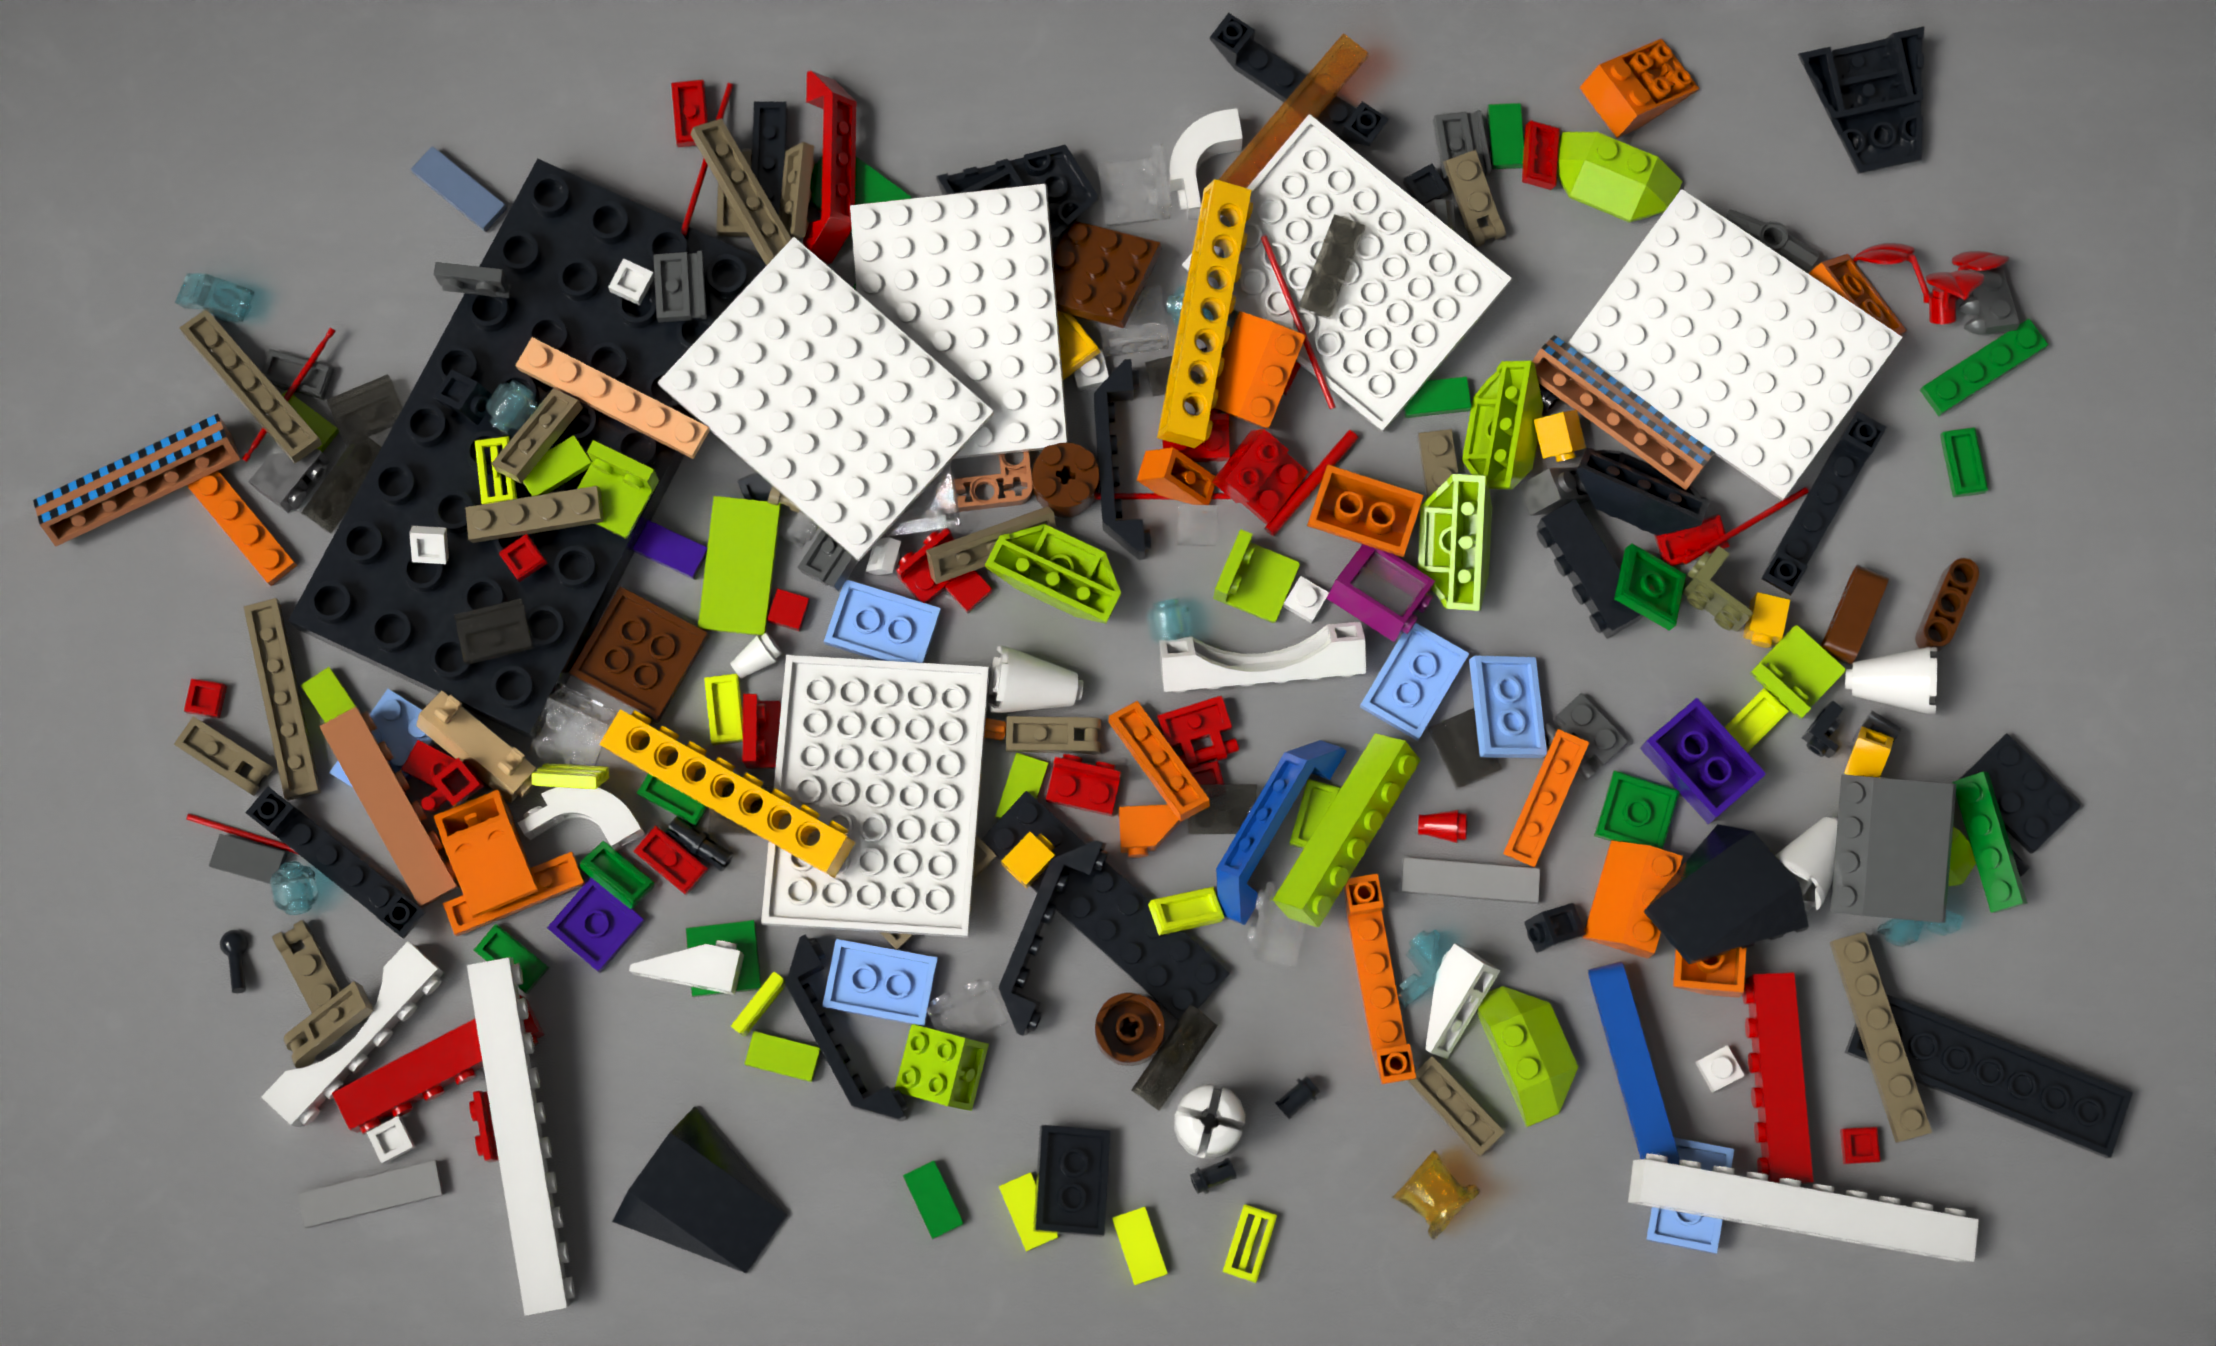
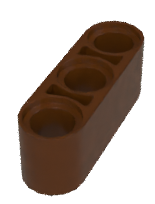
[1915,558,1980,652]
[1821,564,1889,665]

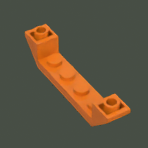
[1344,873,1416,1085]

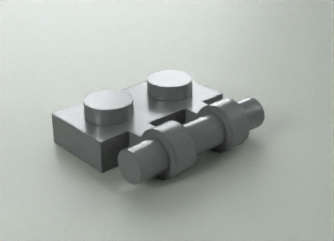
[1544,693,1628,781]

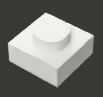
[608,259,655,305]
[1073,349,1109,391]
[410,526,449,564]
[866,537,901,576]
[1283,576,1329,624]
[1695,1045,1745,1093]
[366,1116,416,1164]

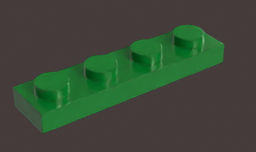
[1920,319,2049,416]
[1952,771,2028,913]

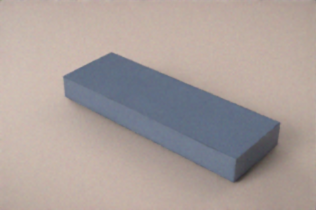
[410,146,507,232]

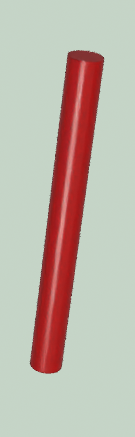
[1264,430,1359,536]

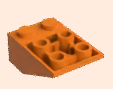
[1579,38,1699,138]
[434,789,538,918]

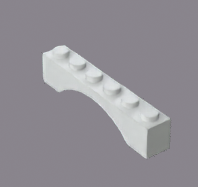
[1159,621,1366,693]
[261,941,444,1128]

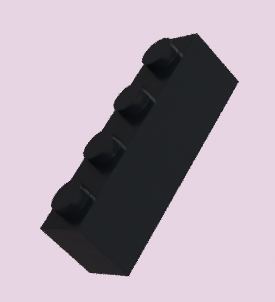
[1536,499,1643,639]

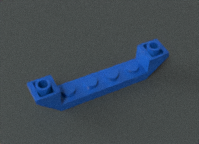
[1216,740,1347,926]

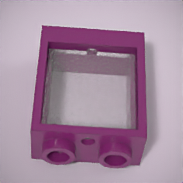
[1326,544,1435,642]

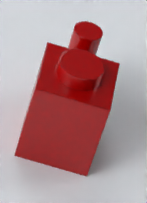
[421,757,485,812]

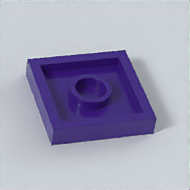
[547,878,645,973]

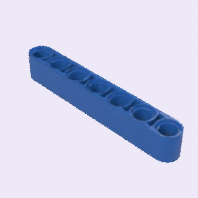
[1588,961,1680,1165]

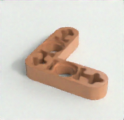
[936,451,1033,512]

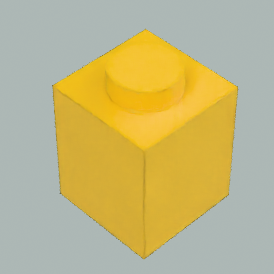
[1534,409,1586,462]
[1743,592,1790,648]
[1844,726,1894,777]
[1001,832,1055,889]

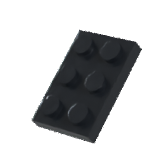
[1958,733,2081,854]
[1033,1125,1111,1237]

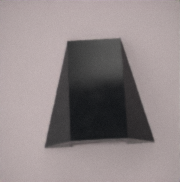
[1798,26,1924,174]
[936,144,1099,241]
[1644,824,1809,965]
[612,1106,787,1273]

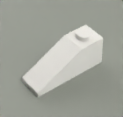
[629,940,744,995]
[1425,944,1500,1059]

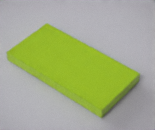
[698,496,781,636]

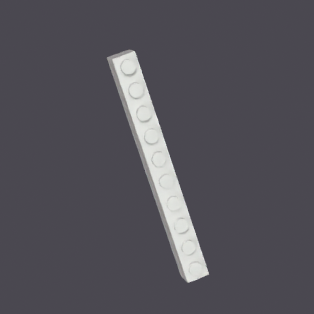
[467,958,575,1316]
[1628,1154,1979,1262]

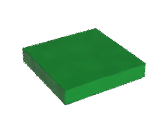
[1614,543,1686,631]
[1594,770,1679,849]
[686,920,762,997]

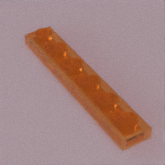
[1218,33,1369,188]

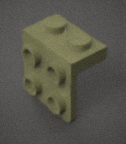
[1683,546,1753,631]

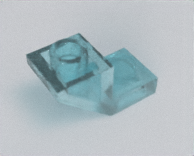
[175,273,255,322]
[1877,910,1964,947]
[1398,929,1440,1008]

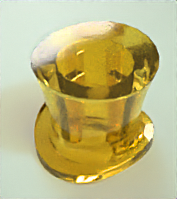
[1391,1150,1480,1240]

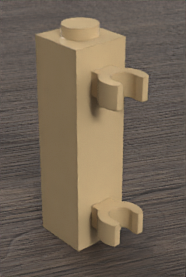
[416,691,536,803]

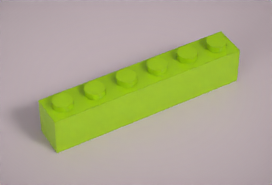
[1272,733,1421,928]

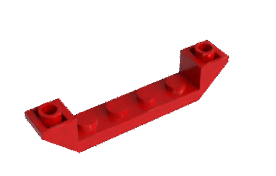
[803,70,857,265]

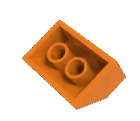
[1808,254,1907,336]
[1214,311,1306,429]
[1307,465,1424,557]
[1582,840,1683,959]
[1673,947,1746,998]

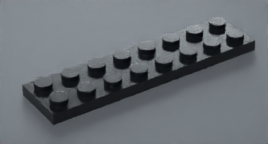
[981,791,1230,1025]
[1845,994,2133,1158]

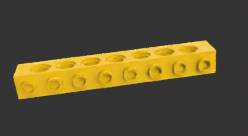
[1157,179,1253,448]
[599,709,855,879]

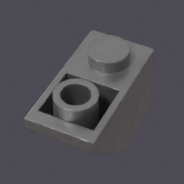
[248,449,330,513]
[1519,467,1591,516]

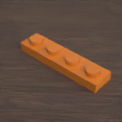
[187,470,297,586]
[1109,701,1210,822]
[1503,729,1589,868]
[443,851,585,937]

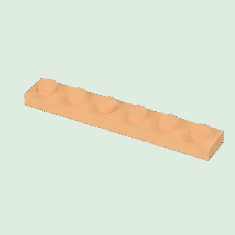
[515,337,710,459]

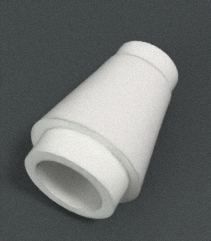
[730,632,782,679]

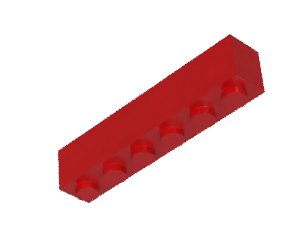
[1742,972,1813,1185]
[332,995,545,1135]

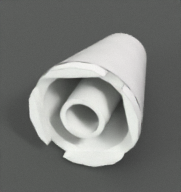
[988,645,1083,713]
[1845,647,1937,714]
[1775,817,1838,911]

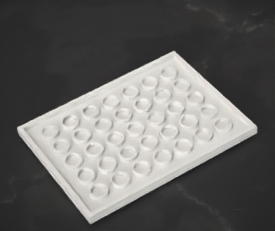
[1182,114,1512,432]
[850,184,1068,459]
[1567,189,1902,501]
[658,237,994,561]
[761,655,989,938]

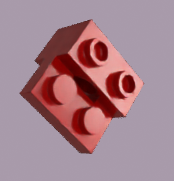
[1212,428,1308,524]

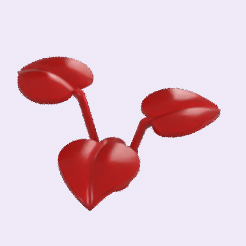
[1853,243,2009,324]

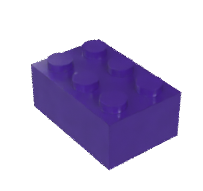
[1640,698,1766,824]

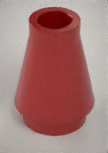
[1418,809,1468,843]

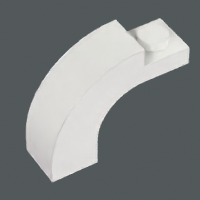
[1169,108,1243,220]
[518,787,645,851]

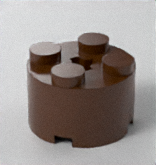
[1032,443,1099,518]
[1095,992,1165,1066]

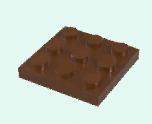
[1053,221,1162,328]
[569,586,709,723]

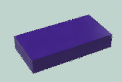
[633,520,707,580]

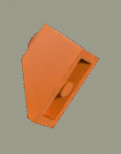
[1136,447,1216,508]
[1119,805,1181,858]

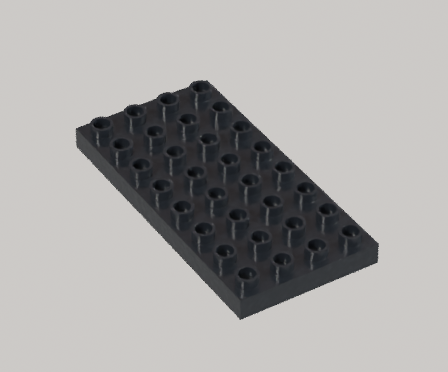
[288,158,766,742]

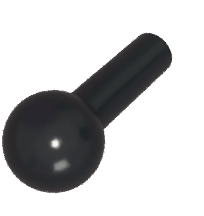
[220,930,248,994]

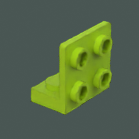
[577,440,659,538]
[1213,529,1300,623]
[1749,625,1845,719]
[895,1024,989,1111]

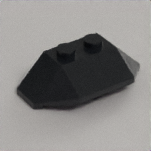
[1576,448,1710,536]

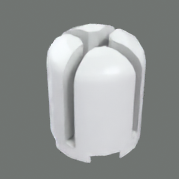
[1174,1084,1245,1159]

